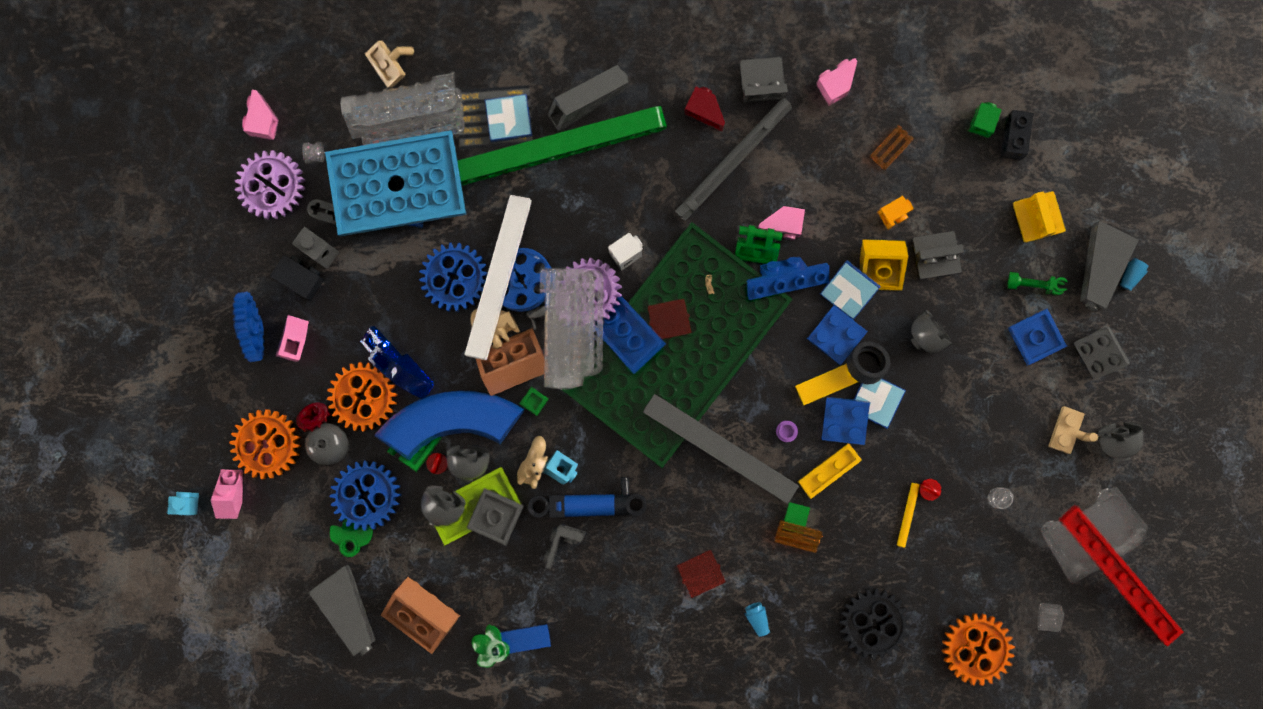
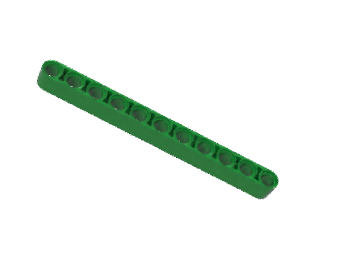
[458,106,667,185]

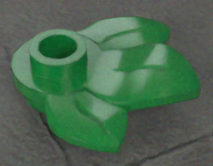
[330,519,373,557]
[471,625,510,668]

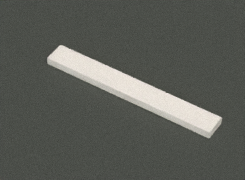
[464,195,532,361]

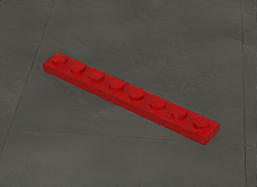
[1058,505,1183,647]

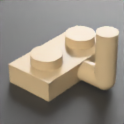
[365,41,414,88]
[1048,406,1098,454]

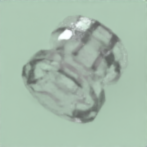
[303,142,324,164]
[988,487,1014,509]

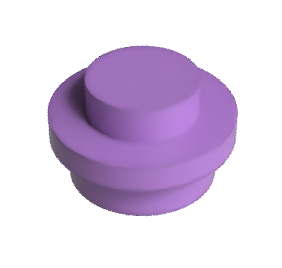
[776,421,798,442]

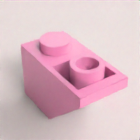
[816,58,857,106]
[242,90,278,140]
[758,206,805,240]
[276,315,309,362]
[211,470,243,519]

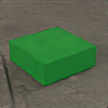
[519,387,549,416]
[783,502,810,528]

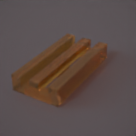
[870,125,915,170]
[774,520,822,553]

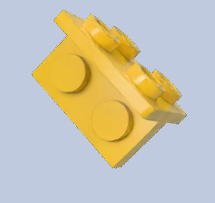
[1013,191,1066,243]

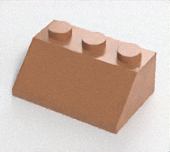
[476,328,550,396]
[381,577,459,654]

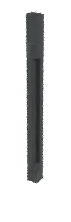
[675,98,792,221]

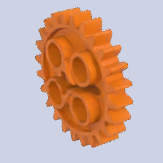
[327,362,398,431]
[230,409,301,479]
[942,613,1015,686]

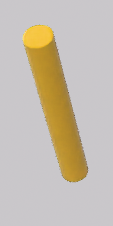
[897,483,920,547]

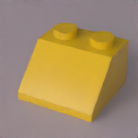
[860,240,908,290]

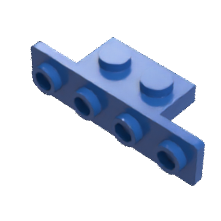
[747,257,829,300]

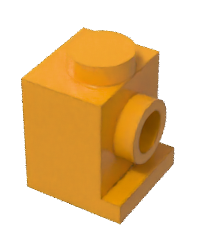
[878,196,914,230]

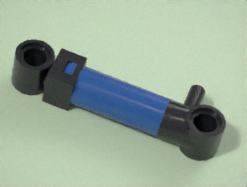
[528,477,647,518]

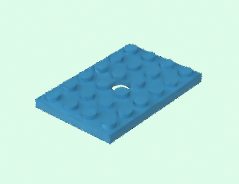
[325,130,466,236]

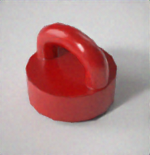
[426,453,448,474]
[919,479,941,500]

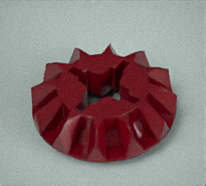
[296,402,330,432]

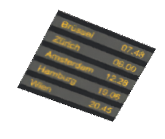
[457,85,533,150]

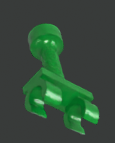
[1007,272,1068,296]

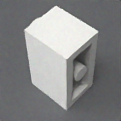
[608,232,643,270]

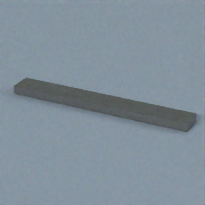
[643,394,799,504]

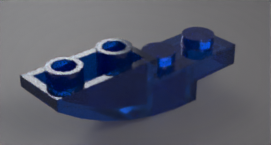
[360,326,434,399]

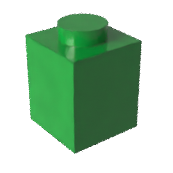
[969,102,1002,138]

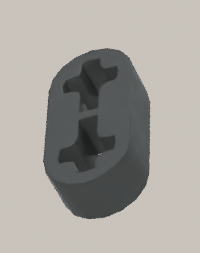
[307,199,336,226]

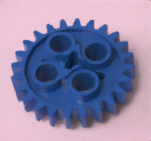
[419,243,488,312]
[233,292,265,362]
[330,461,401,531]

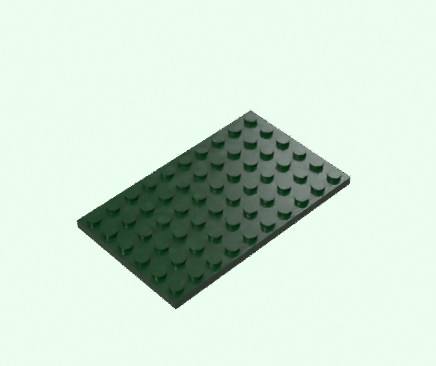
[561,222,793,468]

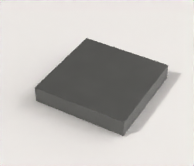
[467,488,524,546]

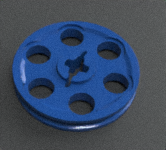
[502,248,554,312]

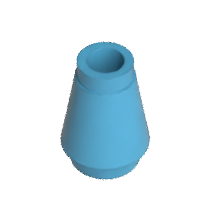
[1120,258,1149,291]
[745,602,770,637]

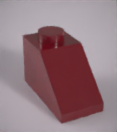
[684,86,725,131]

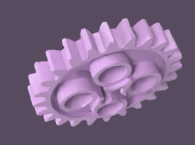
[235,150,305,220]
[554,258,622,328]

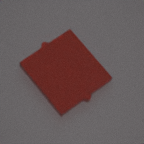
[648,299,691,339]
[677,550,726,598]

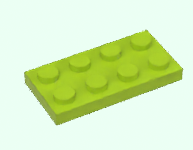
[435,467,521,545]

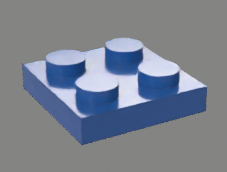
[807,305,868,365]
[822,397,870,445]

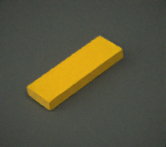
[795,364,858,406]
[797,443,862,499]

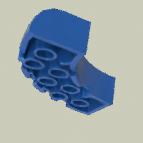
[374,391,525,461]

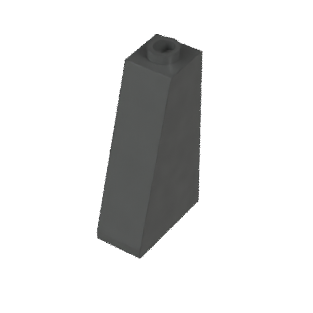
[548,65,629,132]
[1080,221,1139,312]
[308,565,376,656]

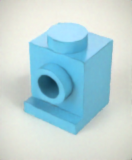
[542,450,578,485]
[167,492,199,515]

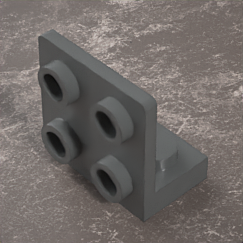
[740,57,788,102]
[543,524,586,570]

